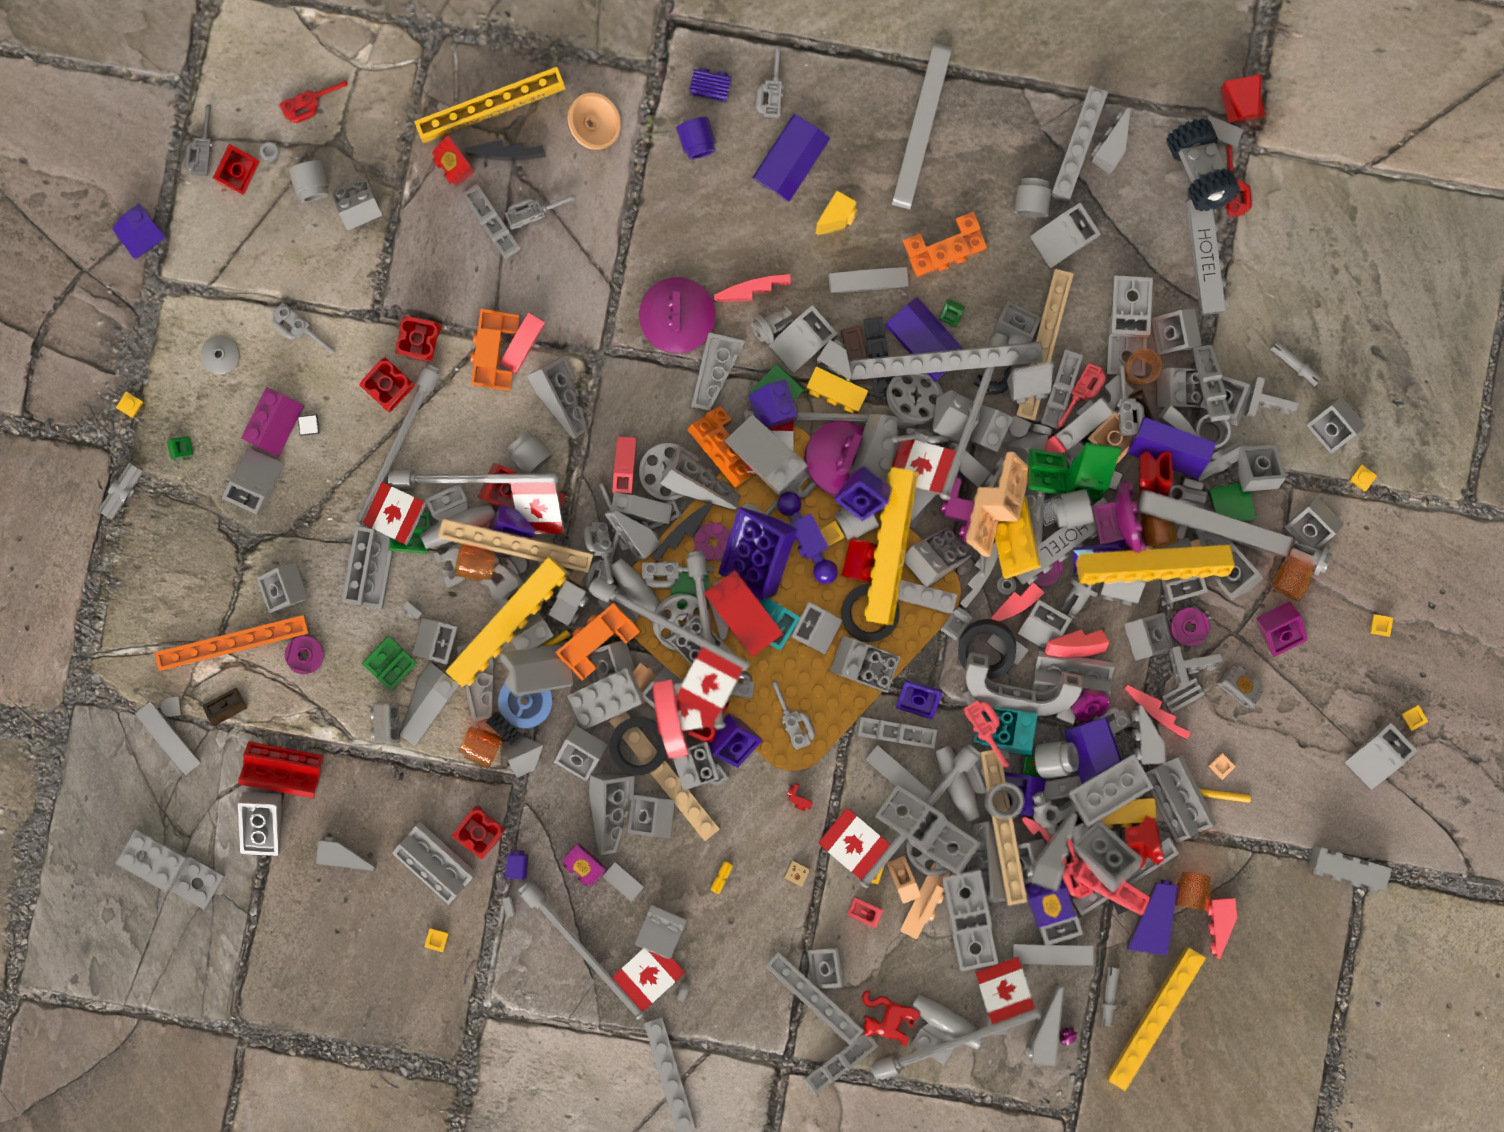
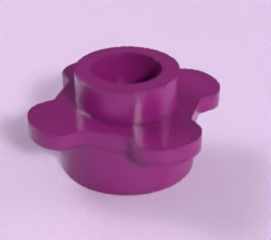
[1058,1027,1077,1045]

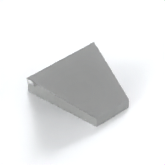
[1002,433,1048,465]
[502,736,543,778]

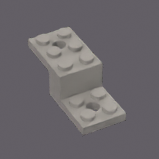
[1106,276,1153,377]
[875,785,980,876]
[116,829,225,910]
[942,870,998,972]

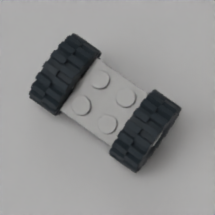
[1166,118,1240,211]

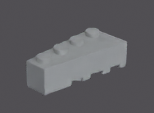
[845,414,898,484]
[1307,846,1392,893]

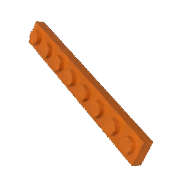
[154,615,309,671]

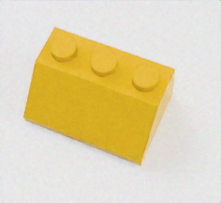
[816,191,858,235]

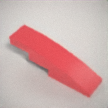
[714,274,790,302]
[1123,685,1191,739]
[1073,860,1151,915]

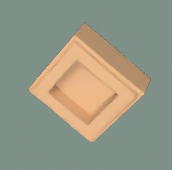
[1208,753,1236,780]

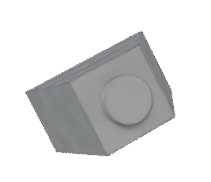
[938,441,990,488]

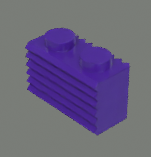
[689,67,732,102]
[505,850,528,880]

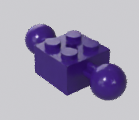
[777,491,838,584]

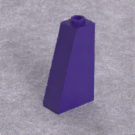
[1127,879,1177,955]

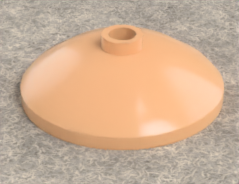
[568,93,621,150]

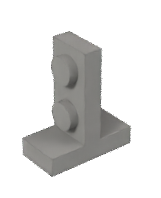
[1245,377,1298,417]
[1169,646,1222,689]

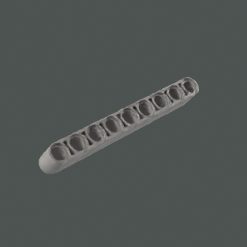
[892,43,952,209]
[1137,491,1294,557]

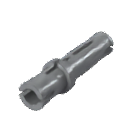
[1270,341,1323,387]
[1100,967,1120,1027]

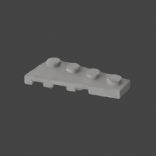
[691,333,746,411]
[456,644,494,722]

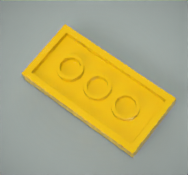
[995,495,1041,579]

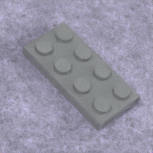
[567,667,646,730]
[1067,754,1154,827]

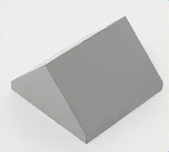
[808,946,844,989]

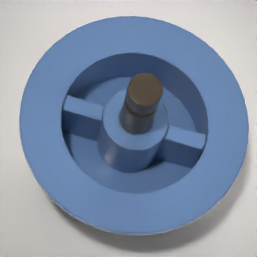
[498,684,552,728]

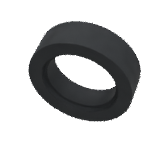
[841,584,900,642]
[958,619,1016,679]
[609,717,667,775]

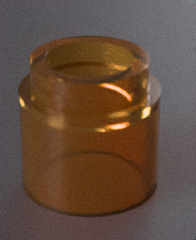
[1125,348,1162,386]
[1140,513,1179,549]
[455,543,496,582]
[1270,557,1315,602]
[459,726,503,769]
[1175,872,1213,911]

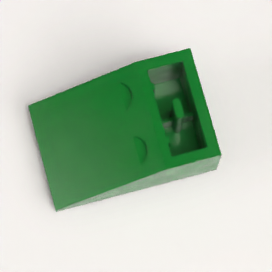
[1064,443,1121,500]

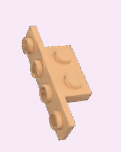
[900,862,950,939]

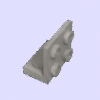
[635,905,687,959]

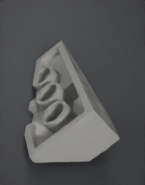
[527,355,587,439]
[660,446,740,510]
[1196,530,1263,600]
[400,662,460,746]
[589,773,635,855]
[1027,812,1077,891]
[963,821,1006,903]

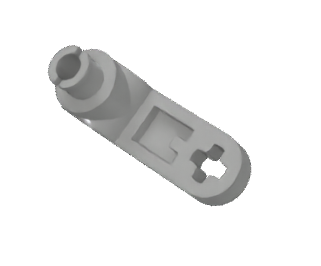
[1032,792,1077,835]

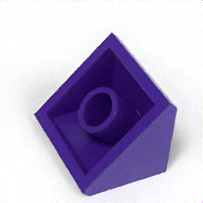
[896,680,943,720]

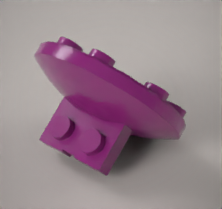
[639,277,715,354]
[805,421,864,496]
[1093,480,1145,553]

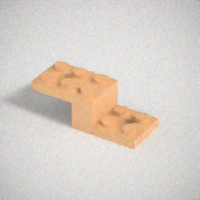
[967,452,1028,556]

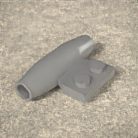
[420,484,495,549]
[597,558,669,623]
[935,745,987,822]
[911,995,984,1065]

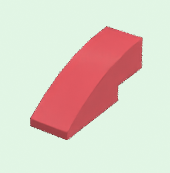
[500,313,546,374]
[990,583,1045,621]
[1045,629,1109,658]

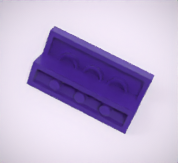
[753,114,830,202]
[885,297,963,382]
[1126,417,1216,479]
[1064,717,1122,784]

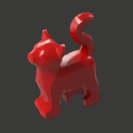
[862,990,920,1047]

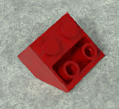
[842,539,878,584]

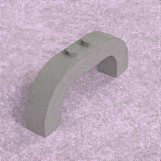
[966,652,1082,716]

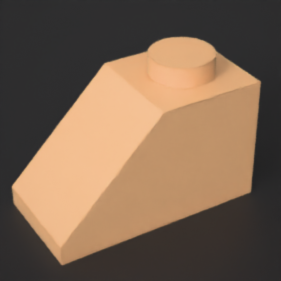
[887,856,921,904]

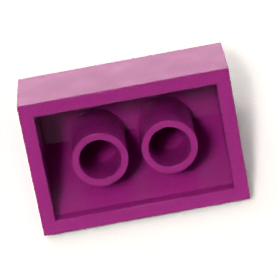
[241,387,304,457]

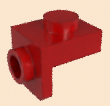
[786,783,813,811]

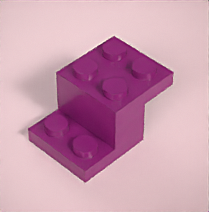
[940,478,975,543]

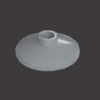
[201,336,239,374]

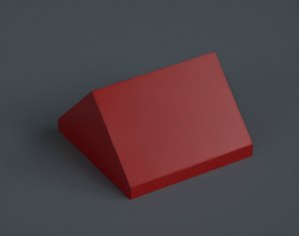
[213,144,260,195]

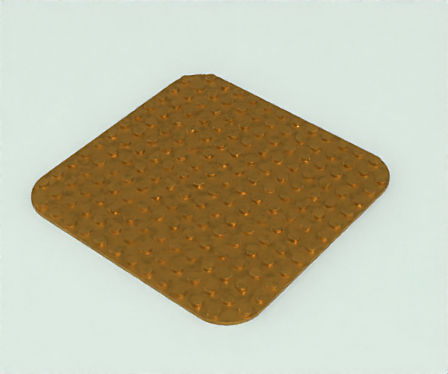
[617,426,961,771]

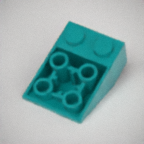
[755,596,801,651]
[974,707,1038,756]

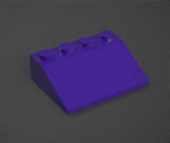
[718,507,797,601]

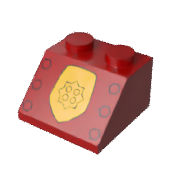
[432,135,474,186]

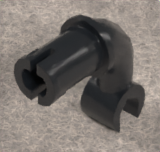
[973,366,1011,394]

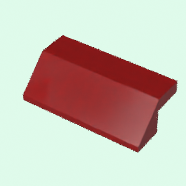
[238,741,324,798]

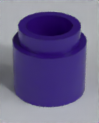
[676,117,716,160]

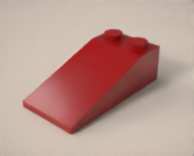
[477,463,566,509]
[704,571,783,657]

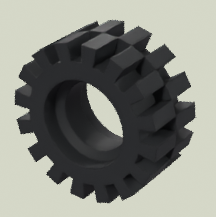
[486,711,521,745]

